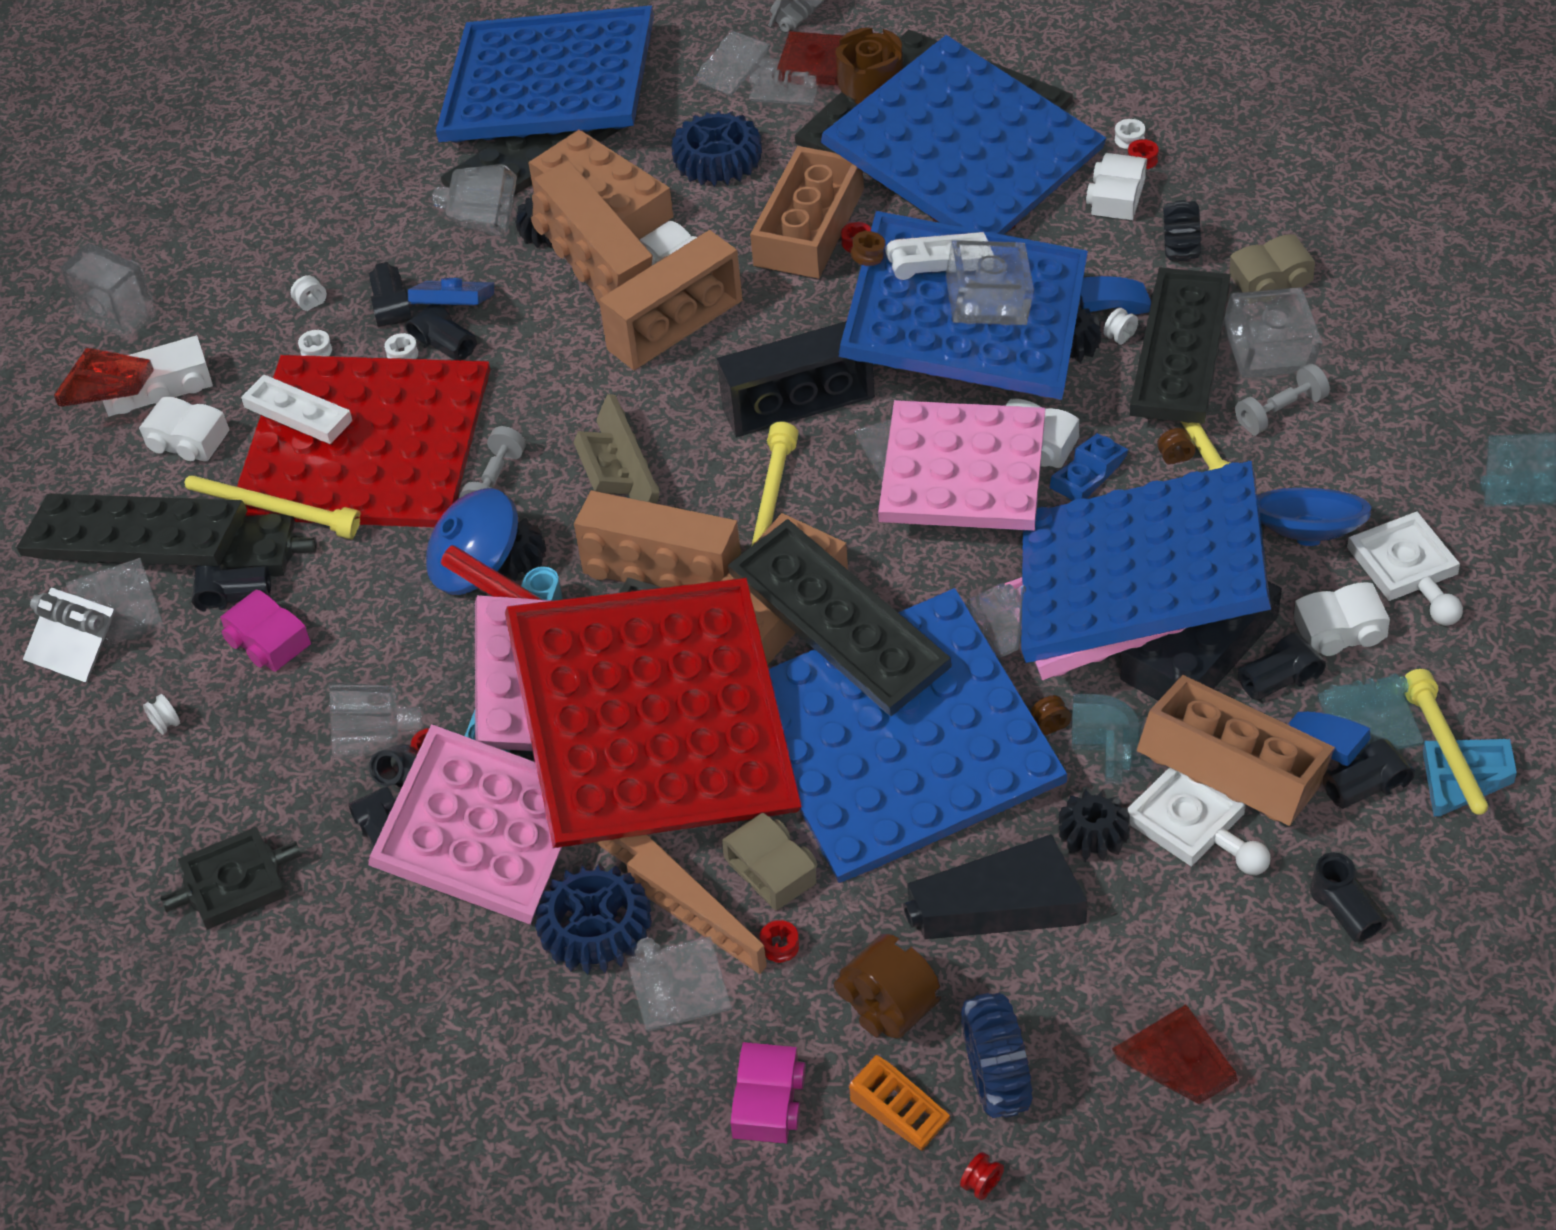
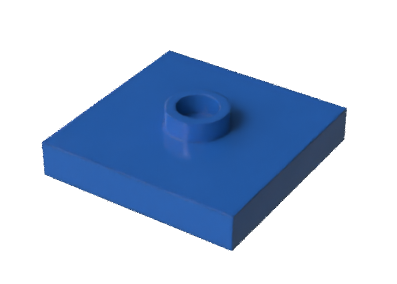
[408,277,494,305]

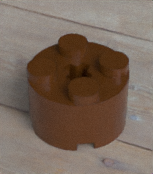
[836,27,903,105]
[833,934,941,1038]

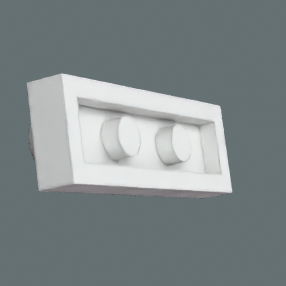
[241,375,352,444]

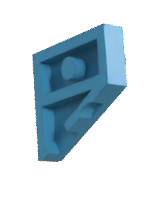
[1423,739,1517,817]

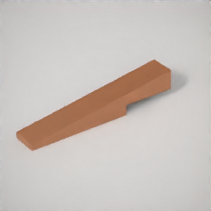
[594,835,767,974]

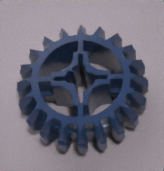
[671,110,762,187]
[535,862,652,975]
[961,993,1033,1118]

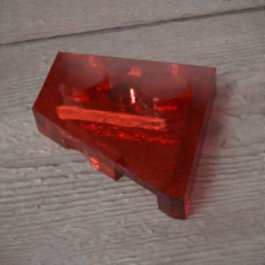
[54,347,154,407]
[1112,1004,1238,1104]

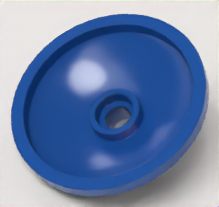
[426,488,518,595]
[1258,488,1371,546]

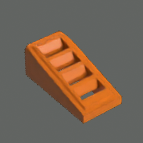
[849,1055,950,1151]

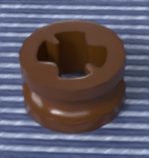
[851,231,886,266]
[1157,428,1196,465]
[1030,695,1072,735]

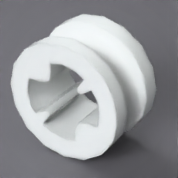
[1114,119,1145,149]
[290,275,327,311]
[1104,308,1138,345]
[298,330,332,356]
[384,333,419,359]
[143,694,180,735]

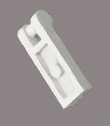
[885,232,994,280]

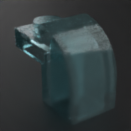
[1072,694,1140,784]

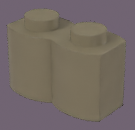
[1229,234,1315,301]
[722,813,817,911]

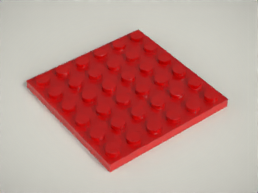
[237,355,491,528]
[505,578,802,848]

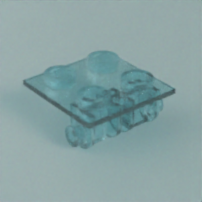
[1480,433,1556,507]
[1317,673,1424,758]

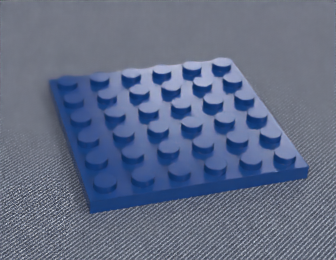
[436,5,654,143]
[821,35,1106,235]
[839,211,1088,400]
[1021,461,1271,663]
[769,588,1067,883]

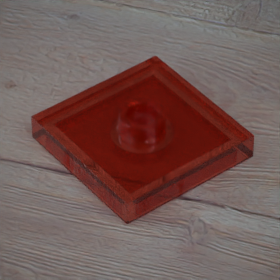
[776,31,844,86]

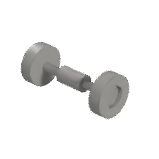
[1235,364,1330,436]
[459,426,526,499]

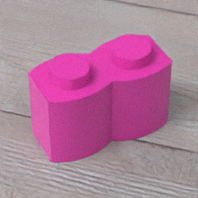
[220,590,311,672]
[731,1042,806,1144]

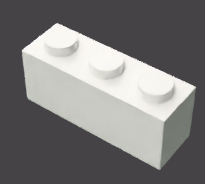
[92,335,213,417]

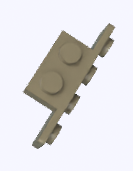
[573,394,659,504]

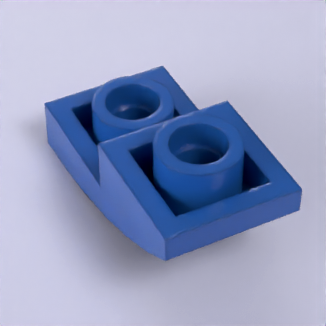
[1079,276,1151,315]
[1049,433,1128,500]
[1287,711,1371,766]

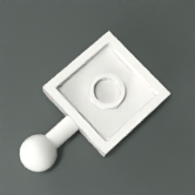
[1347,512,1463,626]
[1128,768,1271,875]

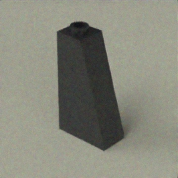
[903,834,1087,939]

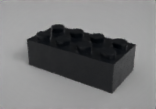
[717,321,875,438]
[1120,581,1282,701]

